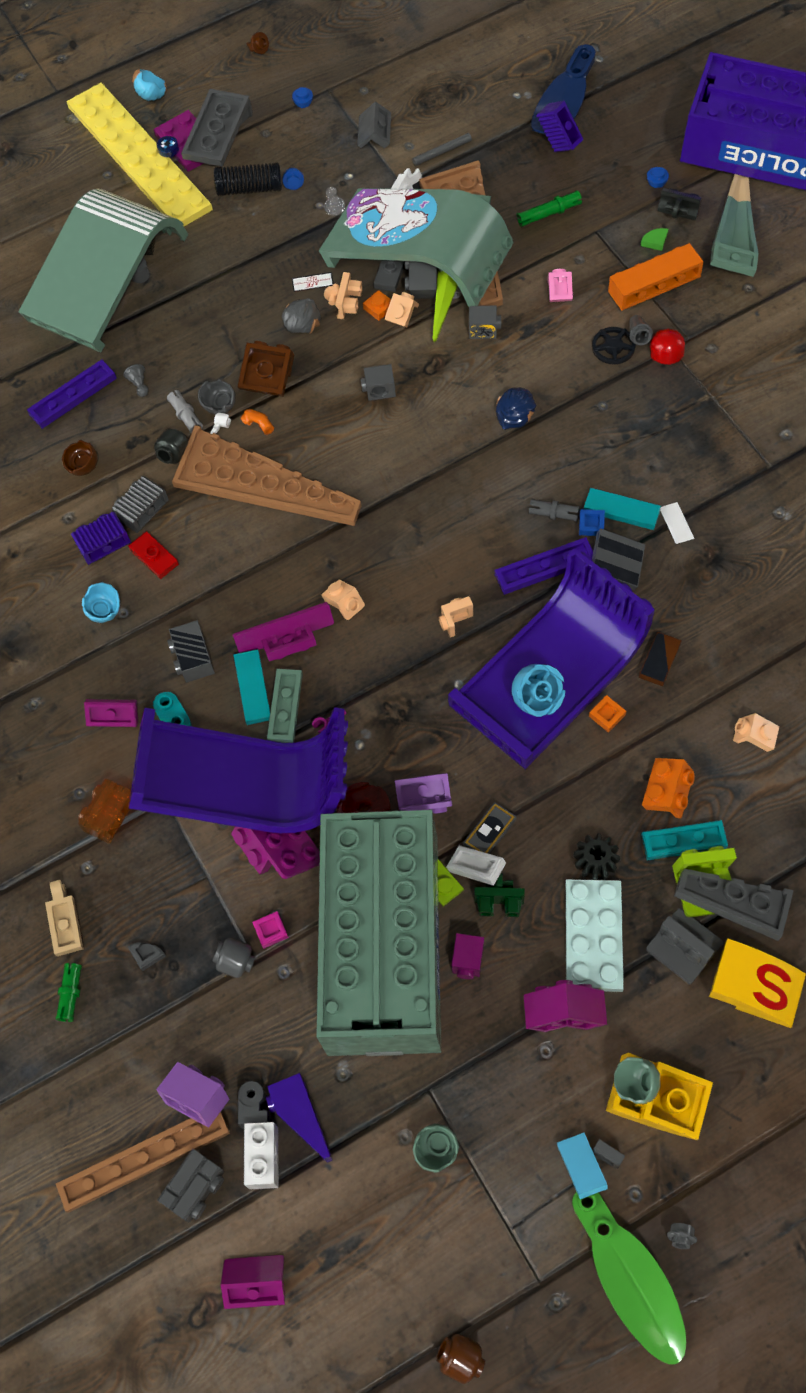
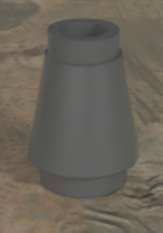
[629,315,653,345]

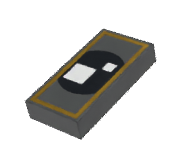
[463,802,516,854]

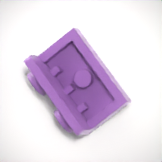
[395,773,452,814]

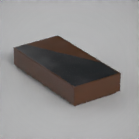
[639,632,682,687]

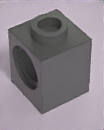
[361,364,396,401]

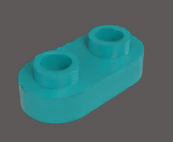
[153,692,192,726]

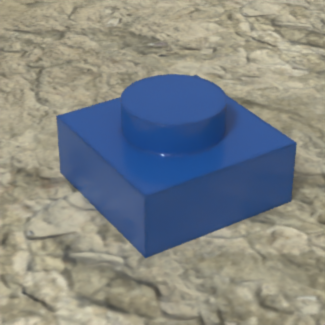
[579,509,605,536]

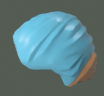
[132,69,167,101]

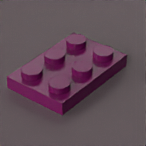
[153,110,203,172]

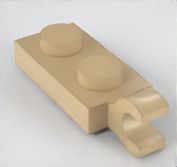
[45,880,84,956]

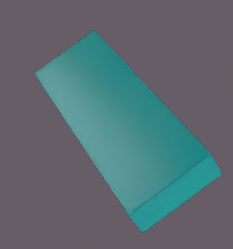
[583,488,661,530]
[233,649,271,725]
[641,820,728,860]

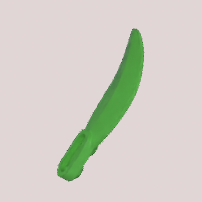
[572,1192,686,1364]

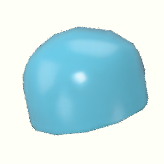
[82,582,120,623]

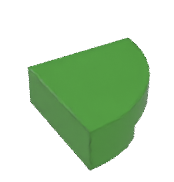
[641,228,668,251]

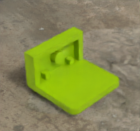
[672,846,737,917]

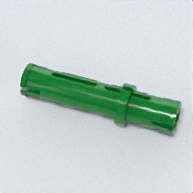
[516,190,582,227]

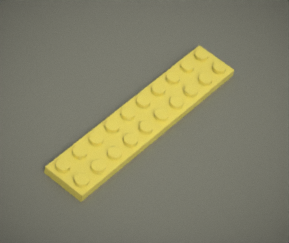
[66,83,213,226]

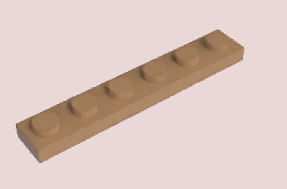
[56,1112,230,1213]

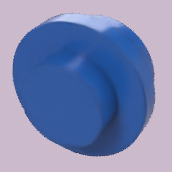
[292,87,313,108]
[647,167,669,188]
[282,168,304,190]

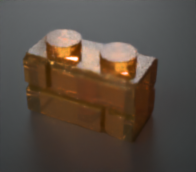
[78,779,131,843]

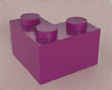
[524,980,607,1032]

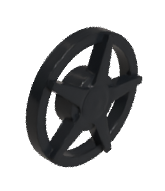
[592,327,636,364]

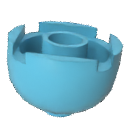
[512,664,565,717]

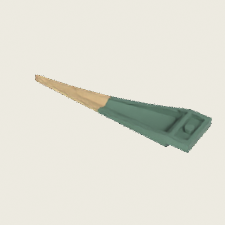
[710,174,759,277]

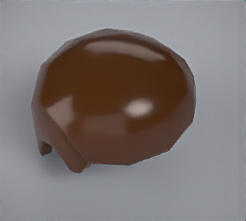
[62,440,98,476]

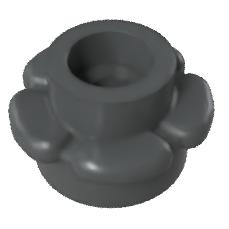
[667,1223,697,1249]

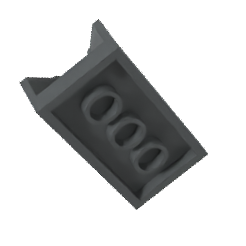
[181,89,253,167]

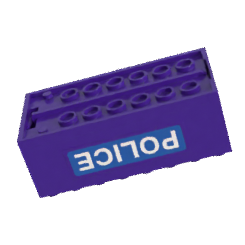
[680,52,806,190]

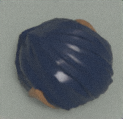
[496,387,537,430]

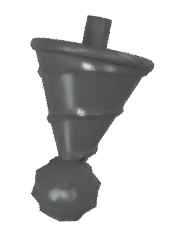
[124,364,149,397]

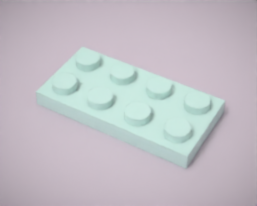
[566,879,623,992]

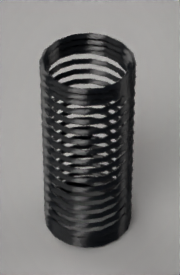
[214,162,282,196]

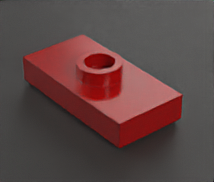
[128,531,179,579]

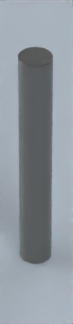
[412,133,472,166]

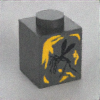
[469,305,501,339]

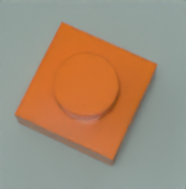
[363,290,391,321]
[589,695,626,733]

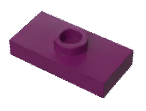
[84,699,139,727]

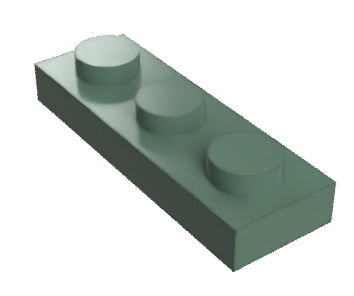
[267,669,303,743]

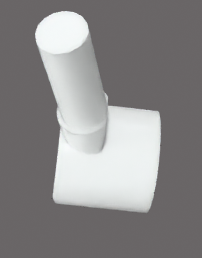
[210,413,231,434]

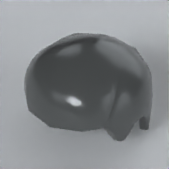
[198,379,236,415]

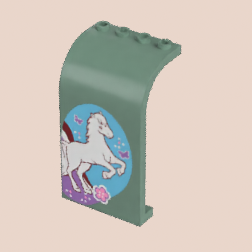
[319,188,513,307]

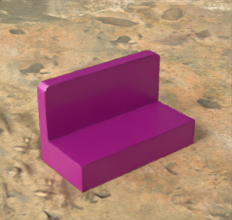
[221,1255,286,1309]

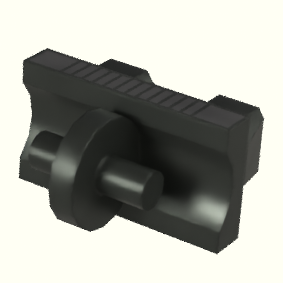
[657,188,702,221]

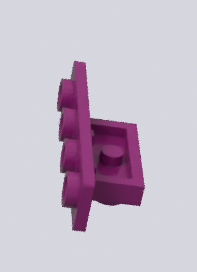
[233,602,334,662]

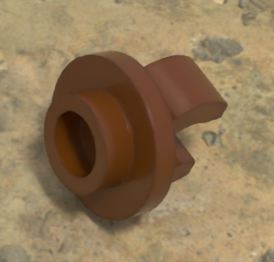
[246,32,269,54]

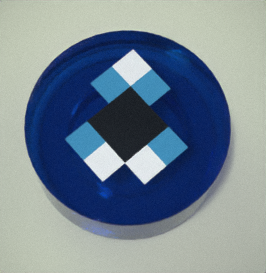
[157,136,179,157]

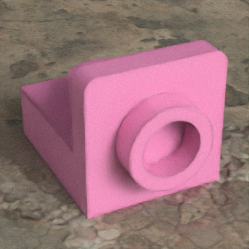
[547,269,573,302]

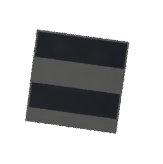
[592,528,645,590]

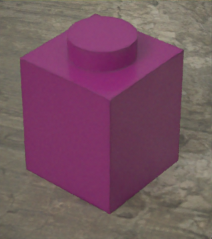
[452,933,484,979]

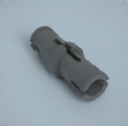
[529,499,580,522]

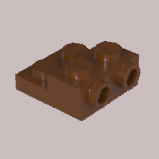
[238,341,295,397]

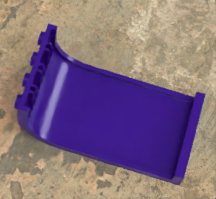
[448,548,655,769]
[129,707,348,833]

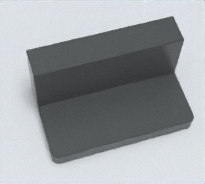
[357,101,391,148]

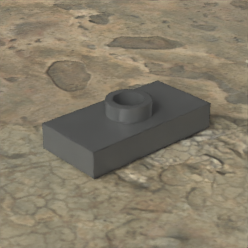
[374,260,405,292]

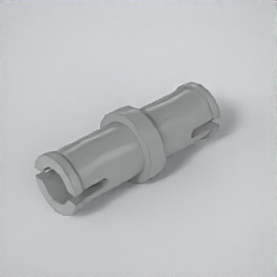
[167,390,203,434]

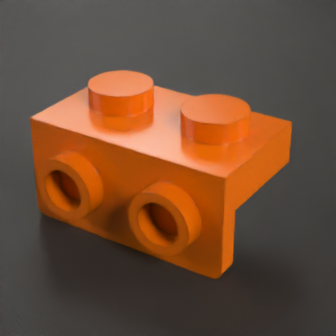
[642,758,695,818]

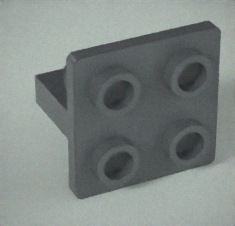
[646,908,723,985]

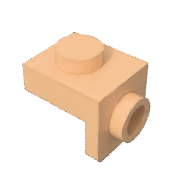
[385,292,419,328]
[321,580,365,620]
[438,596,473,638]
[733,713,779,752]

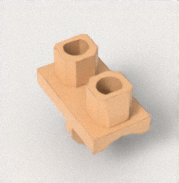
[324,272,363,319]

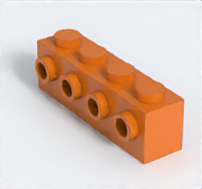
[608,243,703,311]

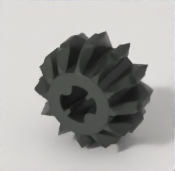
[573,833,620,880]

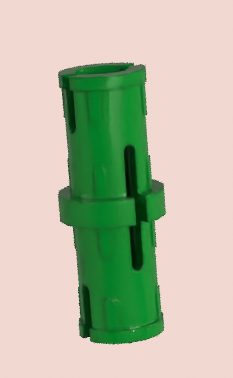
[55,963,82,1022]

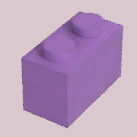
[156,1062,229,1128]

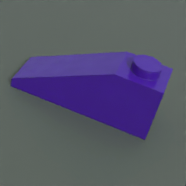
[265,1073,333,1163]

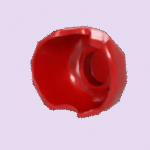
[650,328,685,365]

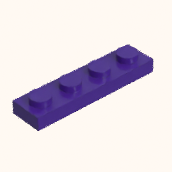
[27,359,117,429]
[495,537,593,595]

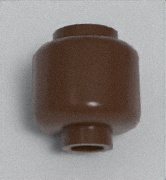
[436,1334,485,1384]

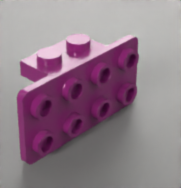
[231,826,320,879]

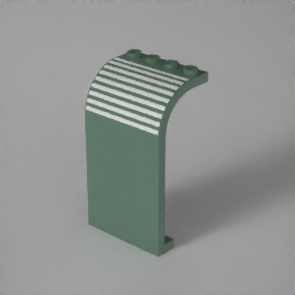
[19,189,188,352]

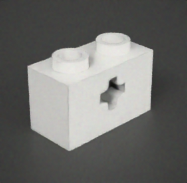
[244,1122,279,1189]

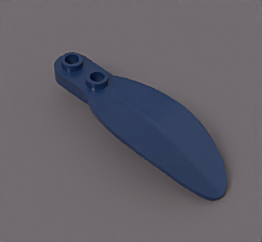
[531,44,595,134]

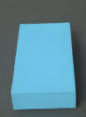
[557,1133,608,1199]

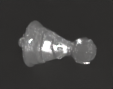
[324,187,346,216]

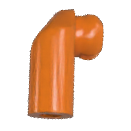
[241,409,274,435]

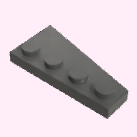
[674,869,794,941]

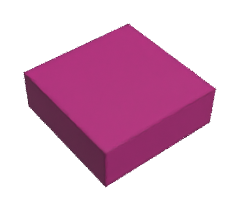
[252,911,289,949]

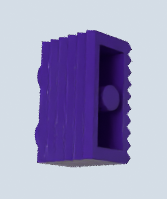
[537,100,584,152]
[71,512,131,565]

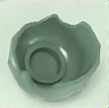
[614,1057,661,1104]
[412,1123,459,1172]

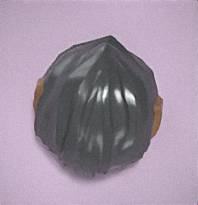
[282,298,321,334]

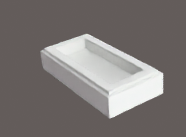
[446,845,506,886]

